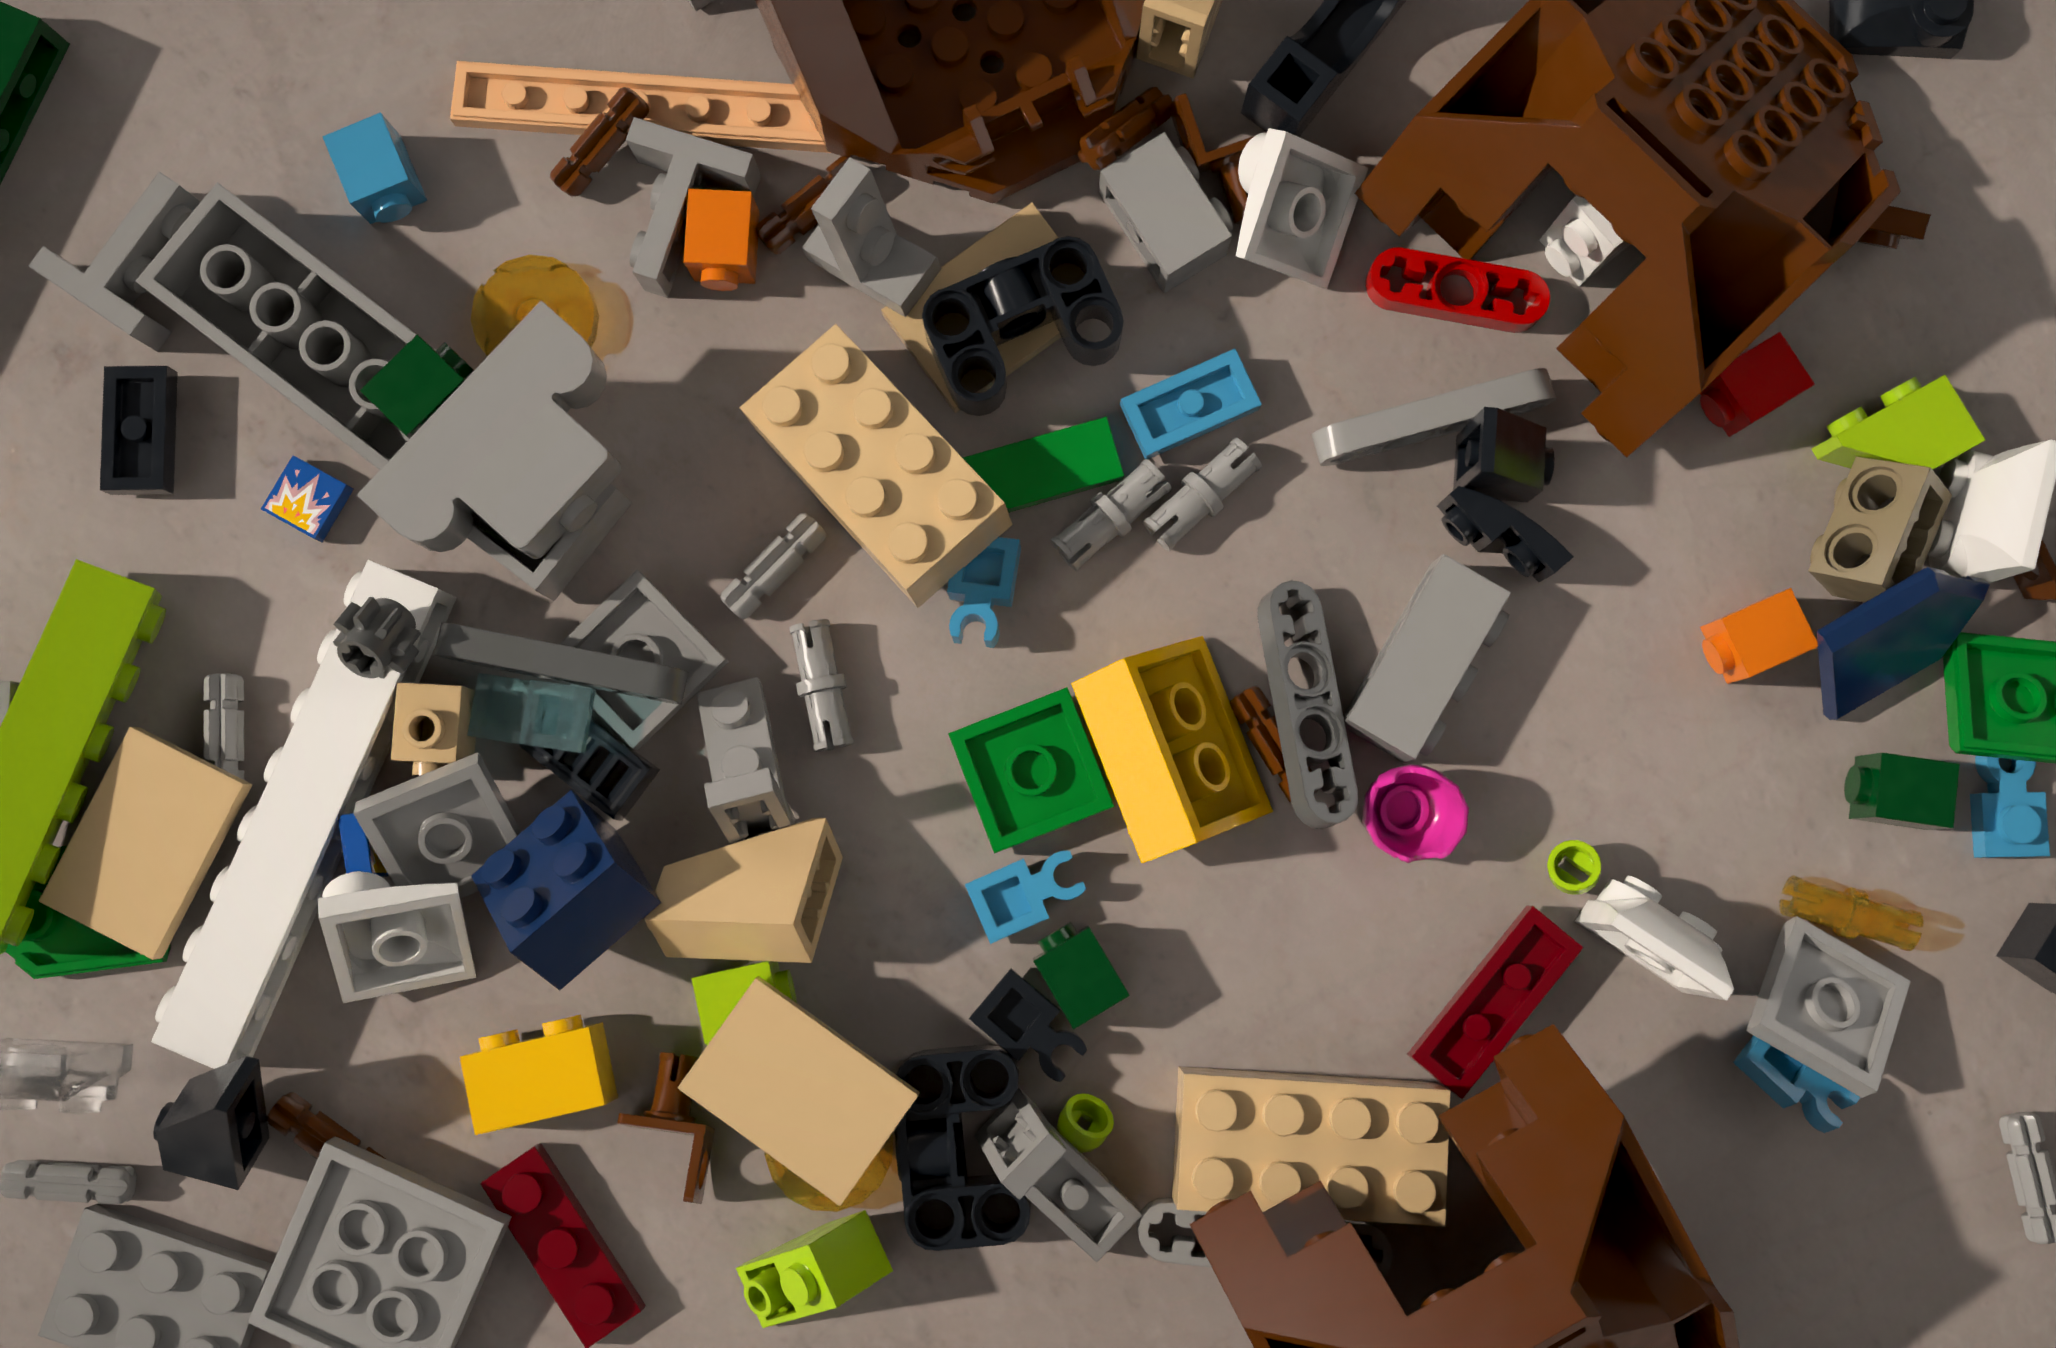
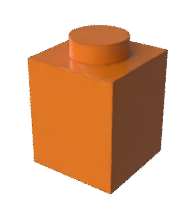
[683,189,760,291]
[1700,588,1818,684]

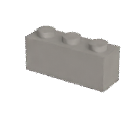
[1343,554,1511,763]

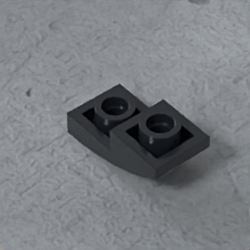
[1437,486,1574,582]

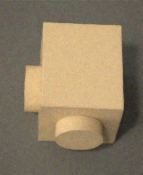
[391,683,480,776]

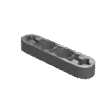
[1257,580,1358,829]
[434,623,689,705]

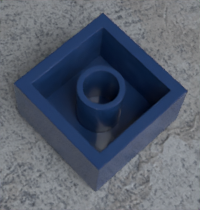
[471,790,661,991]

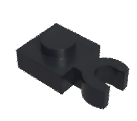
[969,968,1087,1082]

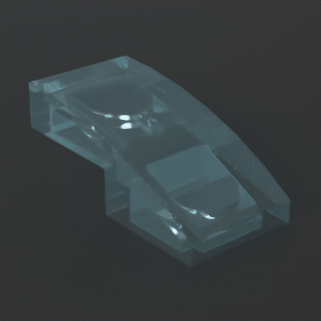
[467,673,596,754]

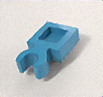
[947,537,1021,648]
[1970,756,2050,858]
[965,851,1086,944]
[1733,1035,1860,1133]

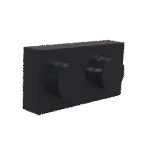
[100,366,178,495]

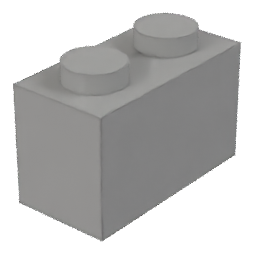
[1098,132,1233,293]

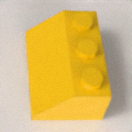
[1071,636,1273,863]

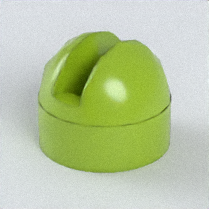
[1547,840,1601,895]
[1057,1093,1114,1153]

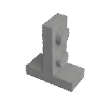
[626,117,761,298]
[802,157,941,318]
[28,171,200,352]
[696,677,796,845]
[974,1088,1142,1263]

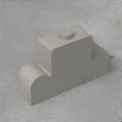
[357,300,622,559]

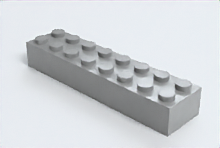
[136,182,632,601]

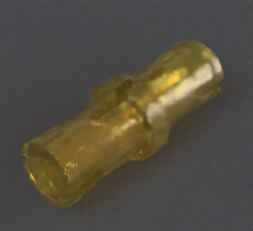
[1779,875,1924,951]

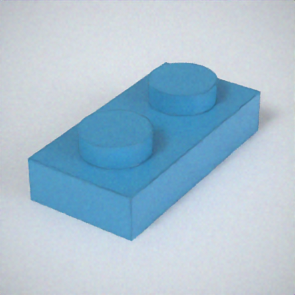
[1120,349,1262,460]

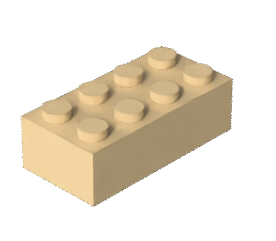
[739,324,1013,608]
[1172,1066,1451,1226]

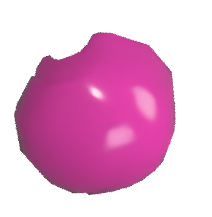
[1362,764,1469,863]

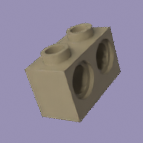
[1808,457,1952,602]

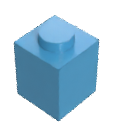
[322,112,428,224]

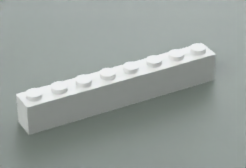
[151,560,457,1069]

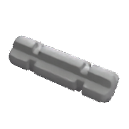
[720,512,826,619]
[204,673,244,780]
[1999,1112,2056,1244]
[0,1160,137,1204]

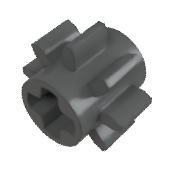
[333,597,421,679]

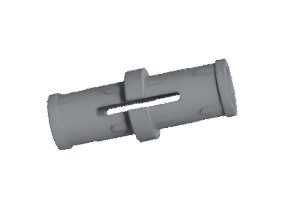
[1142,438,1262,551]
[1050,459,1172,571]
[789,619,854,752]

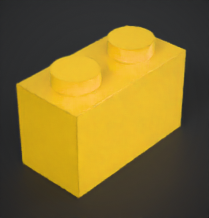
[460,1014,618,1135]

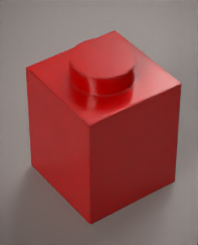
[1700,332,1815,437]

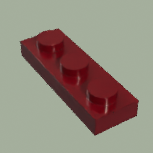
[1407,905,1584,1099]
[480,1143,646,1348]

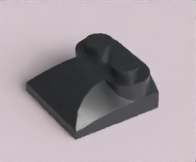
[1829,0,1974,59]

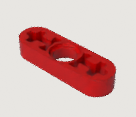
[1365,247,1550,333]

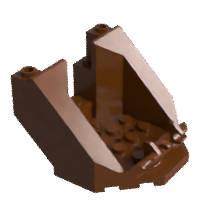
[755,0,1145,204]
[1354,0,1901,458]
[1190,1023,1740,1348]

